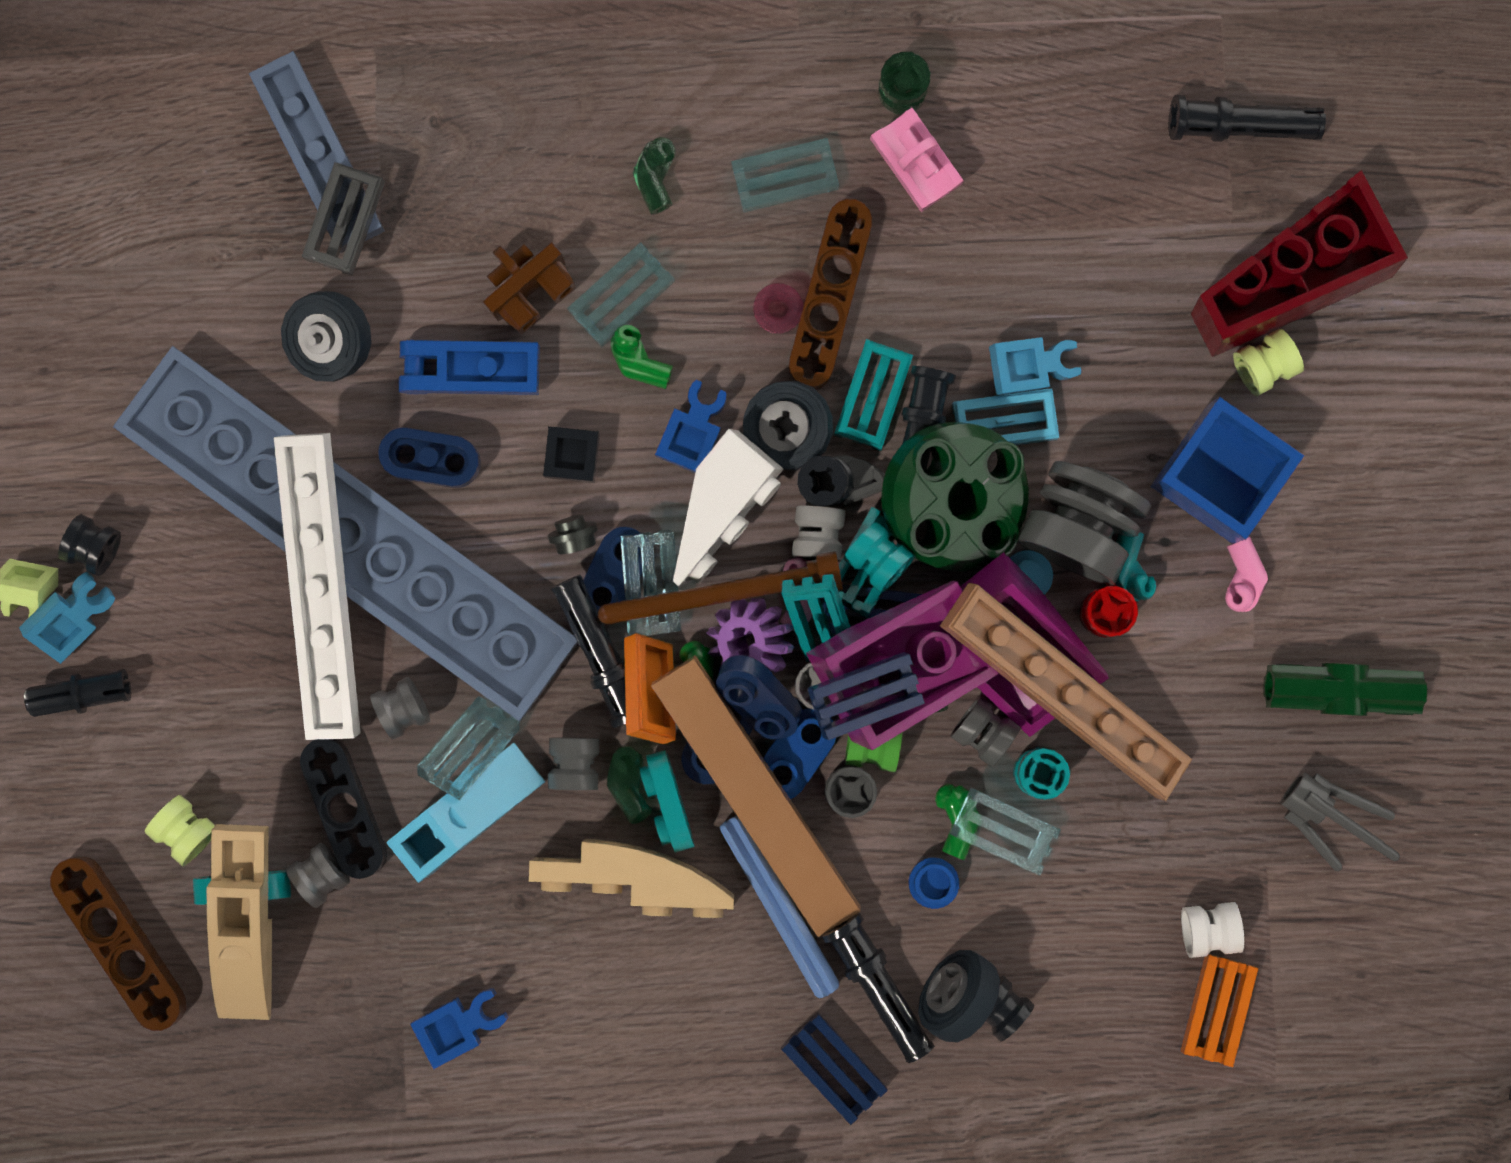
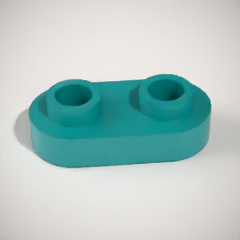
[639,750,695,853]

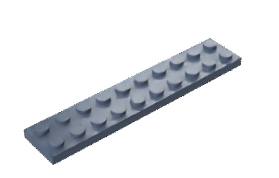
[113,346,578,721]

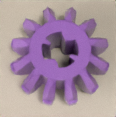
[706,597,795,672]

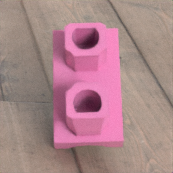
[870,108,964,212]

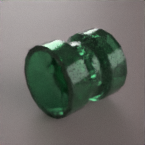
[878,52,931,114]

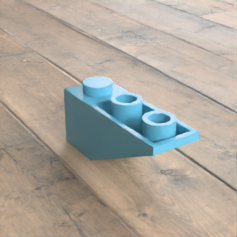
[386,743,546,883]

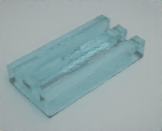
[731,138,839,213]
[567,242,675,348]
[620,530,681,636]
[417,696,520,800]
[950,788,1061,876]

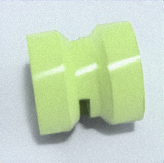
[1233,328,1304,396]
[145,795,215,867]

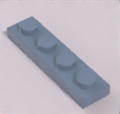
[249,51,385,253]

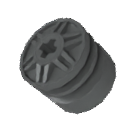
[1017,461,1151,586]

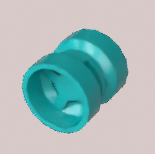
[843,521,915,593]
[1013,747,1070,800]

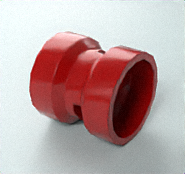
[1080,586,1138,638]

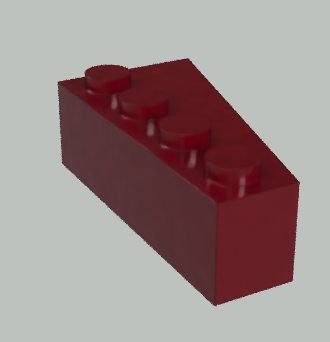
[1191,170,1408,357]

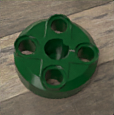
[881,422,1029,571]

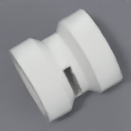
[1181,902,1244,958]

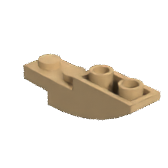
[207,824,272,1020]
[529,839,734,918]

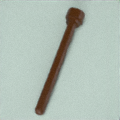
[598,551,843,624]

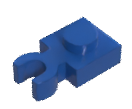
[655,380,726,473]
[410,988,509,1070]

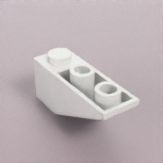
[673,429,783,586]

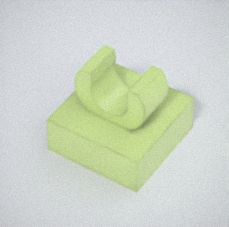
[0,559,58,617]

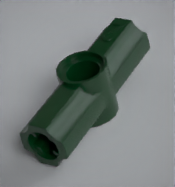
[1263,663,1427,716]

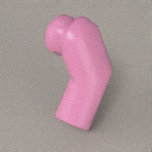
[1225,537,1268,612]

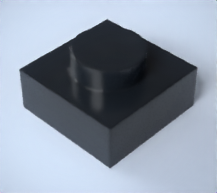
[543,426,600,483]

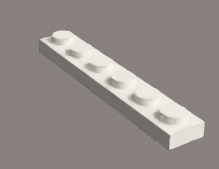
[274,433,361,740]

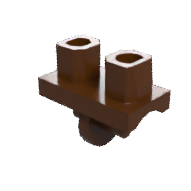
[483,242,576,334]

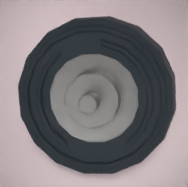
[281,291,372,382]

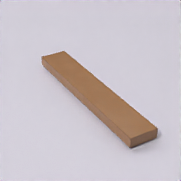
[940,583,1192,801]
[651,655,861,937]

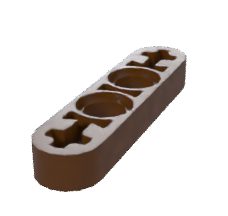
[789,199,872,390]
[50,857,186,1031]

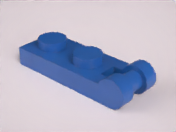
[399,340,540,395]

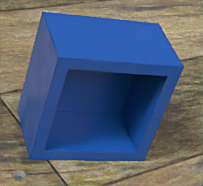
[1150,397,1304,544]

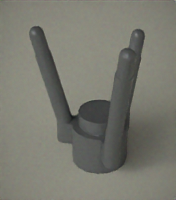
[1280,772,1400,871]

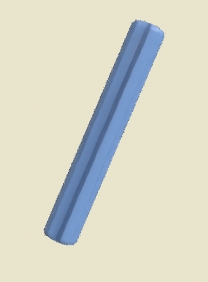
[720,815,839,999]

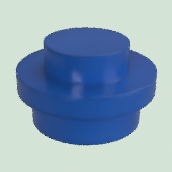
[908,857,959,909]

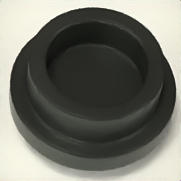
[547,515,598,555]

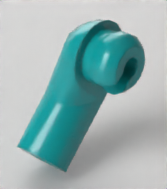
[1116,532,1156,602]

